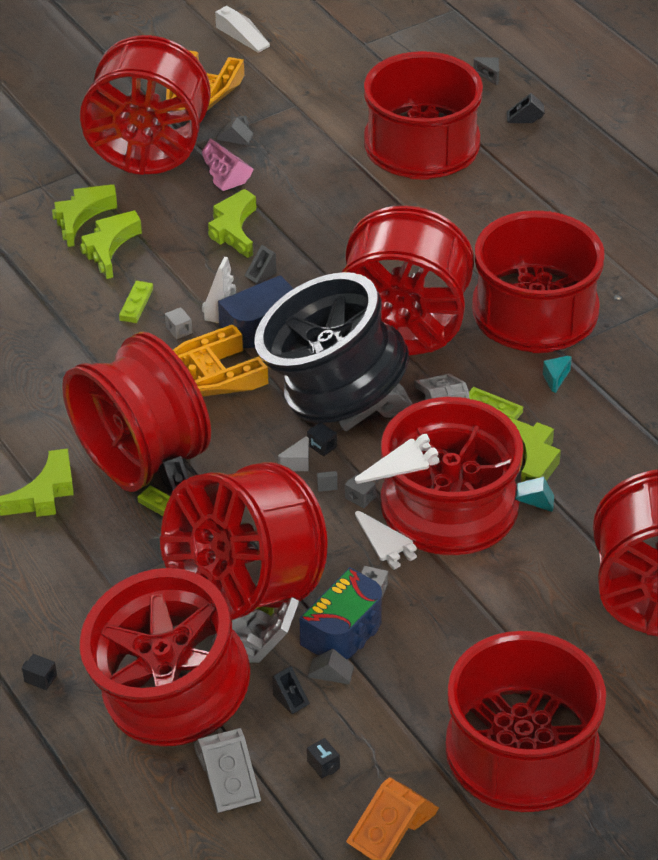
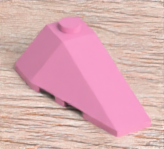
[202,138,254,191]

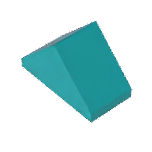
[543,356,572,393]
[515,477,554,512]

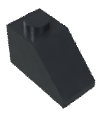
[506,93,545,123]
[159,456,189,494]

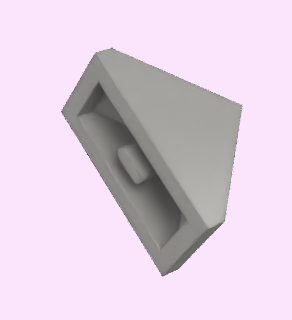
[278,437,309,471]

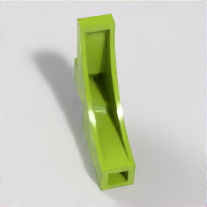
[52,184,117,247]
[208,189,256,258]
[80,210,142,279]
[507,416,561,482]
[0,448,74,517]

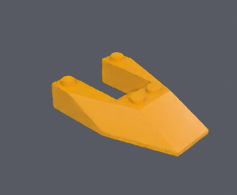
[166,50,245,111]
[173,325,269,397]

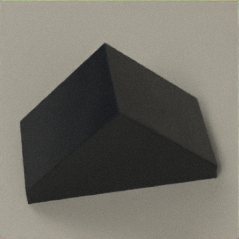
[272,666,310,714]

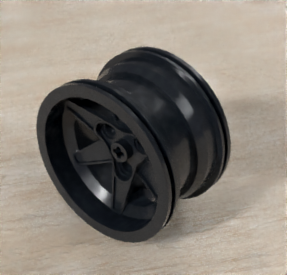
[255,272,409,423]

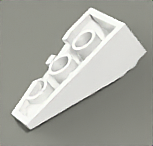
[215,6,270,53]
[202,257,236,323]

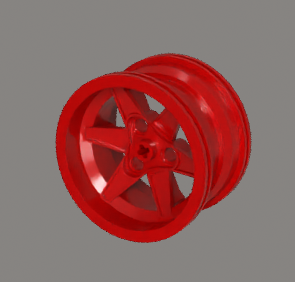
[62,332,211,492]
[381,397,523,555]
[80,568,251,746]

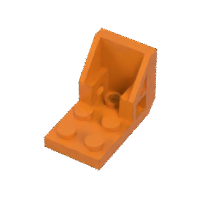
[346,777,439,860]

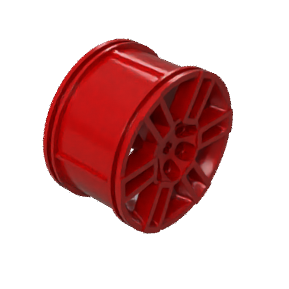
[80,35,211,175]
[364,51,483,180]
[341,206,474,355]
[472,211,605,353]
[160,462,328,620]
[593,469,658,636]
[445,631,606,812]

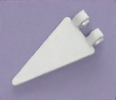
[355,434,440,484]
[355,511,417,570]

